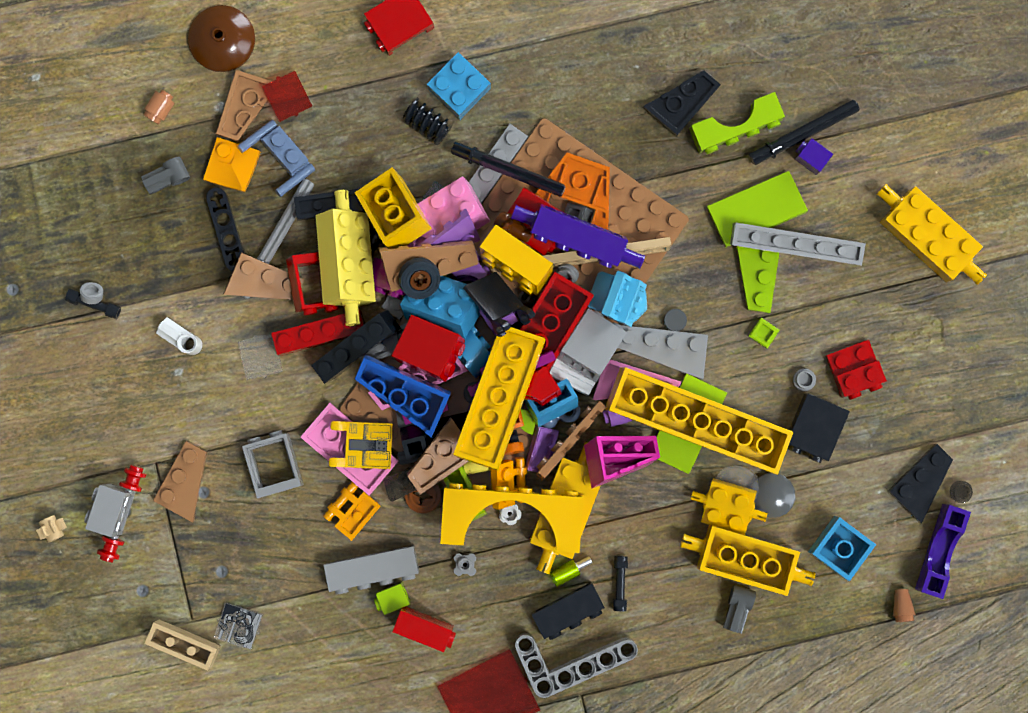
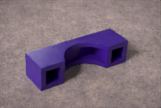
[915,504,971,599]

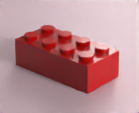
[520,271,594,371]

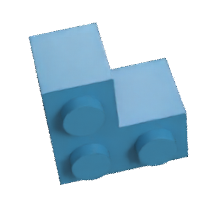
[524,378,578,427]

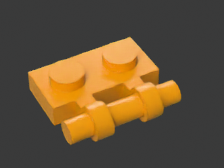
[491,457,528,510]
[323,482,381,541]

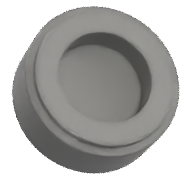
[80,282,103,304]

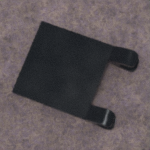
[463,272,535,337]

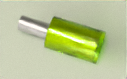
[550,556,593,587]

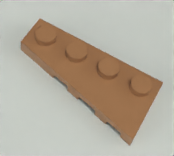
[379,241,479,292]
[535,401,607,480]

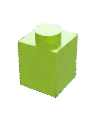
[374,582,411,615]

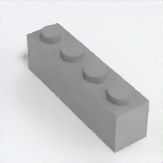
[324,545,420,595]

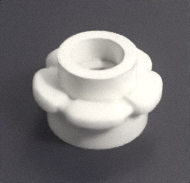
[499,504,521,525]

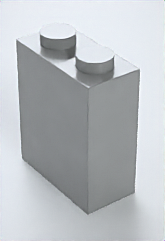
[557,308,627,383]

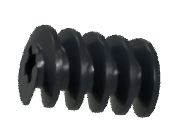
[403,97,452,145]

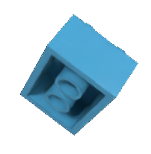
[400,276,480,339]

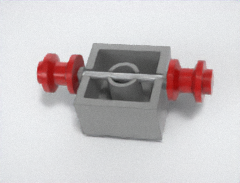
[84,465,147,563]

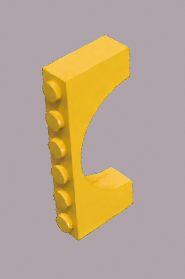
[440,483,583,553]

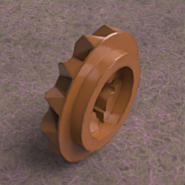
[405,482,441,513]

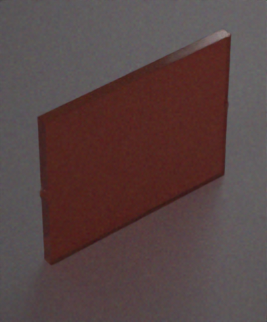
[437,649,540,713]

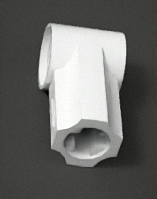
[156,317,202,355]

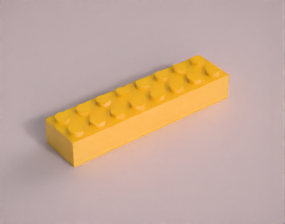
[604,367,793,475]

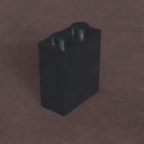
[788,393,850,464]

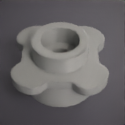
[454,553,476,576]

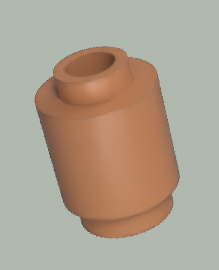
[143,90,175,125]

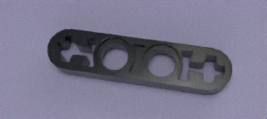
[206,188,245,272]

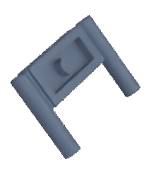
[237,120,315,197]

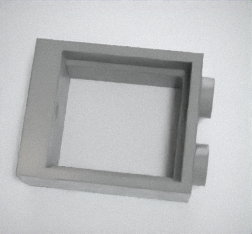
[242,430,304,499]

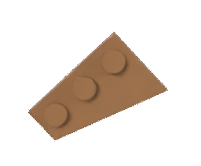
[407,417,468,495]

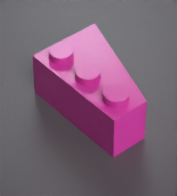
[584,436,660,489]

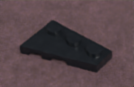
[643,70,721,137]
[888,444,953,524]

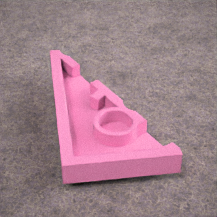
[592,360,681,401]

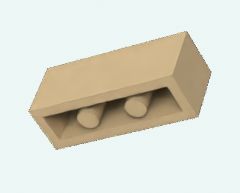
[144,619,221,671]

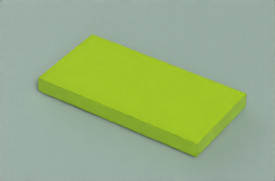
[707,171,808,248]
[656,374,727,474]

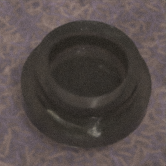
[949,481,973,503]

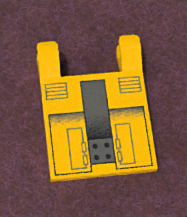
[329,421,393,469]

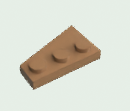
[216,70,279,142]
[223,253,304,300]
[153,441,207,523]

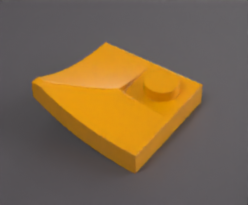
[203,137,261,192]

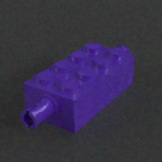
[511,204,645,269]

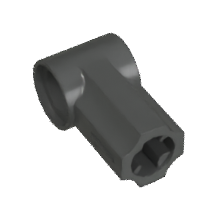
[141,157,190,195]
[723,585,756,634]

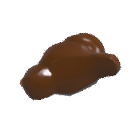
[494,211,532,242]

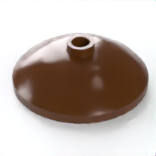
[188,5,255,72]

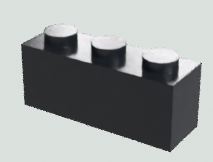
[531,582,605,640]

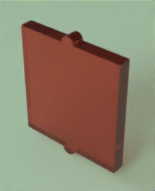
[262,71,312,122]

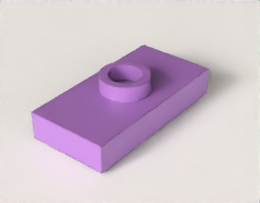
[525,425,559,472]

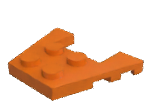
[535,152,610,230]

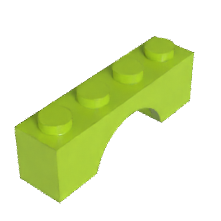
[689,92,785,155]

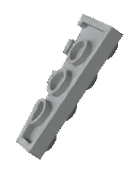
[618,325,708,380]

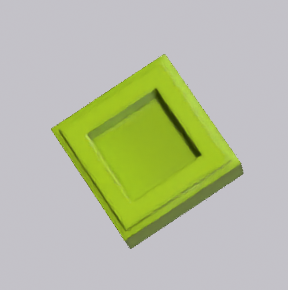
[748,318,780,349]

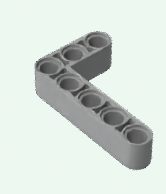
[515,632,638,698]

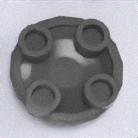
[752,473,795,518]

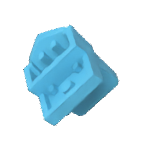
[588,271,647,327]

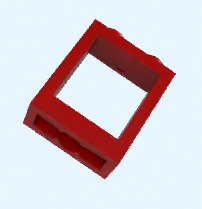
[286,252,339,315]

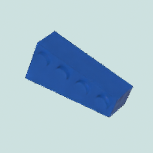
[355,355,451,438]

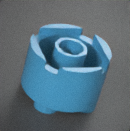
[458,326,492,378]

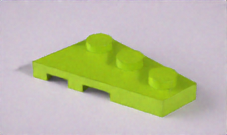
[736,246,779,314]

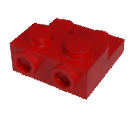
[825,340,887,400]

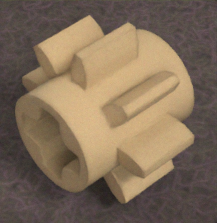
[36,515,67,543]

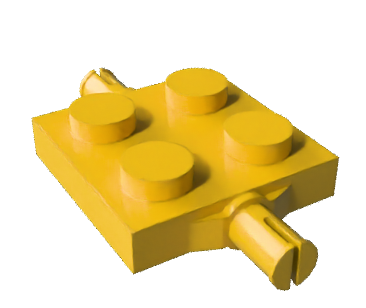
[691,478,768,535]

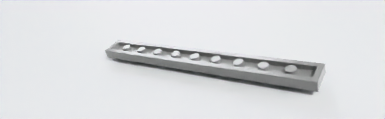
[381,124,528,320]

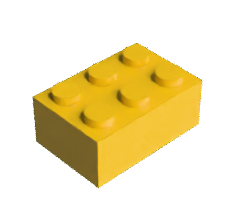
[355,167,432,249]
[480,225,553,295]

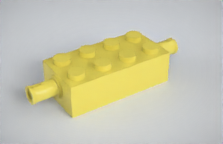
[316,190,376,326]

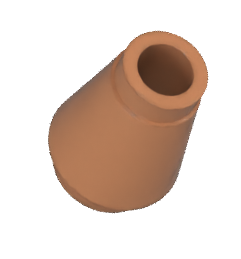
[893,589,916,622]

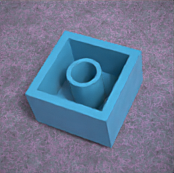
[427,52,491,120]
[808,516,876,581]

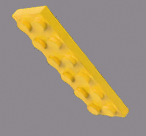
[453,327,545,471]

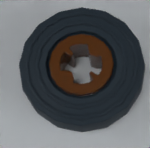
[398,258,440,299]

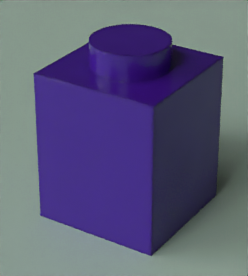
[795,138,833,175]

